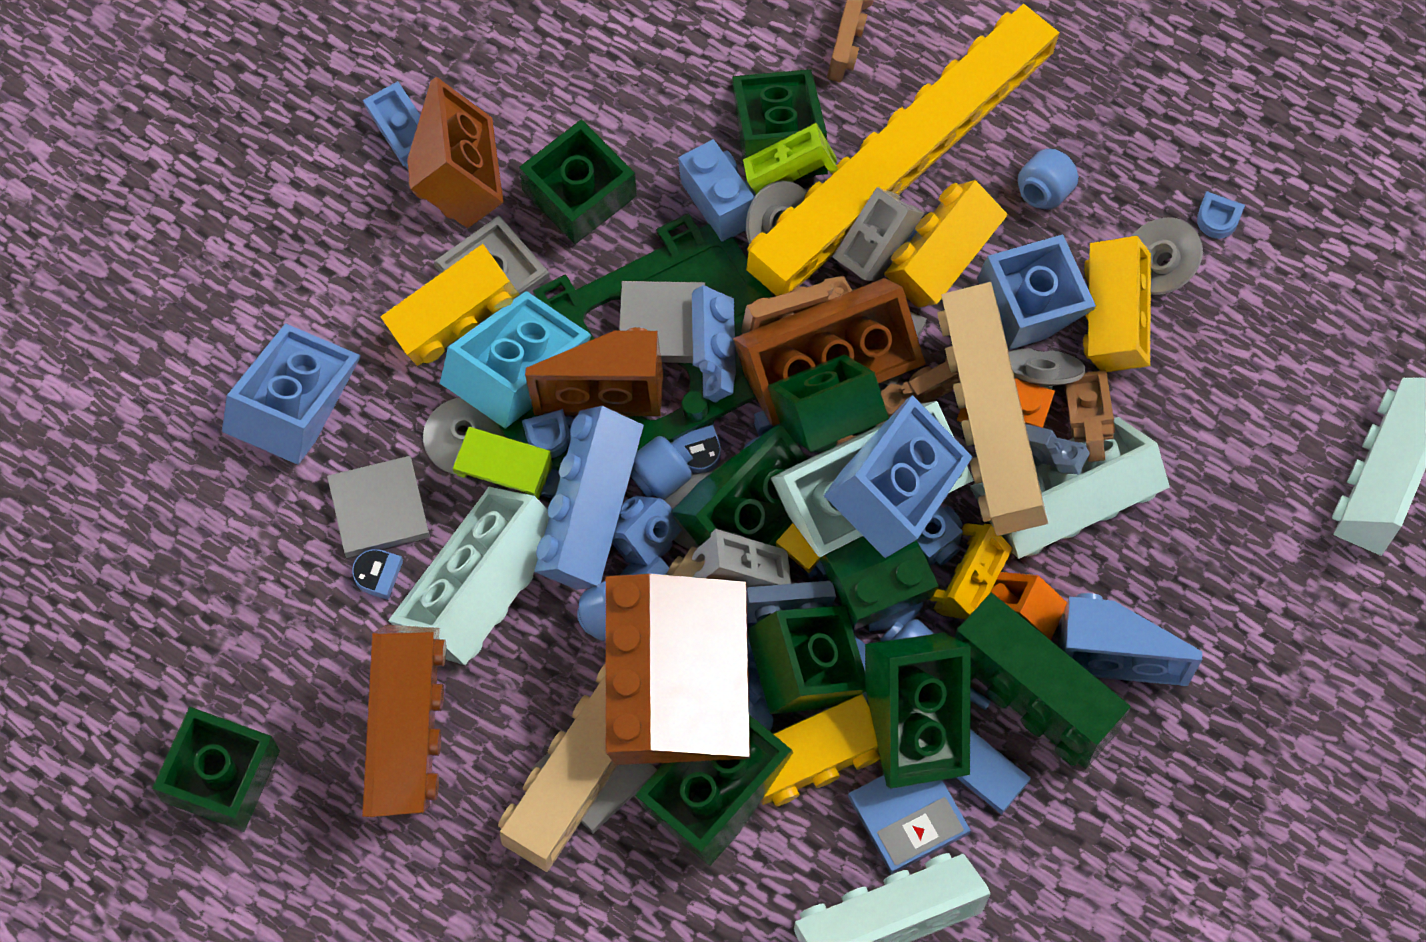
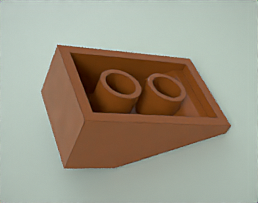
[407,77,504,229]
[525,327,663,417]

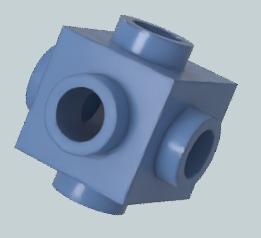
[612,496,682,565]
[917,505,963,566]

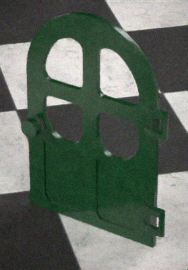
[497,213,773,471]

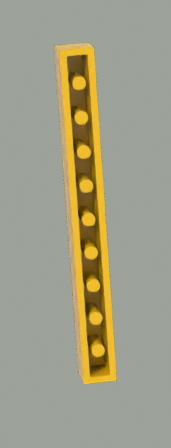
[746,3,1060,296]

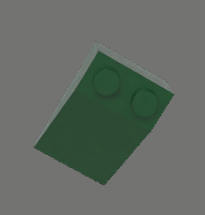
[732,69,828,180]
[671,425,808,547]
[820,536,939,631]
[865,632,971,789]
[635,715,793,866]

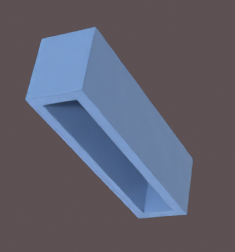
[534,406,644,590]

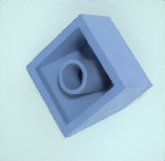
[977,235,1096,350]

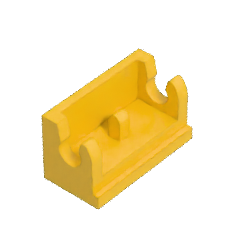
[928,523,1013,620]

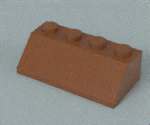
[733,278,925,426]
[362,625,446,817]

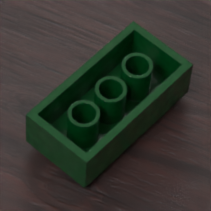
[955,592,1131,769]

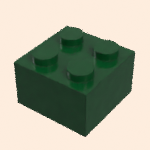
[519,119,637,244]
[768,354,889,452]
[748,606,866,714]
[152,706,280,832]

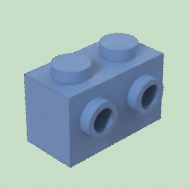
[678,139,756,241]

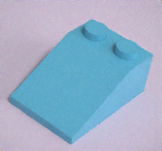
[440,291,591,429]

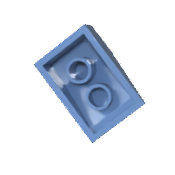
[222,323,360,465]
[823,395,972,558]
[1058,593,1203,686]

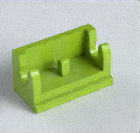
[743,123,838,195]
[453,427,552,500]

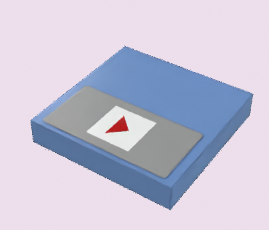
[848,775,971,875]

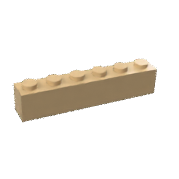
[937,282,1048,536]

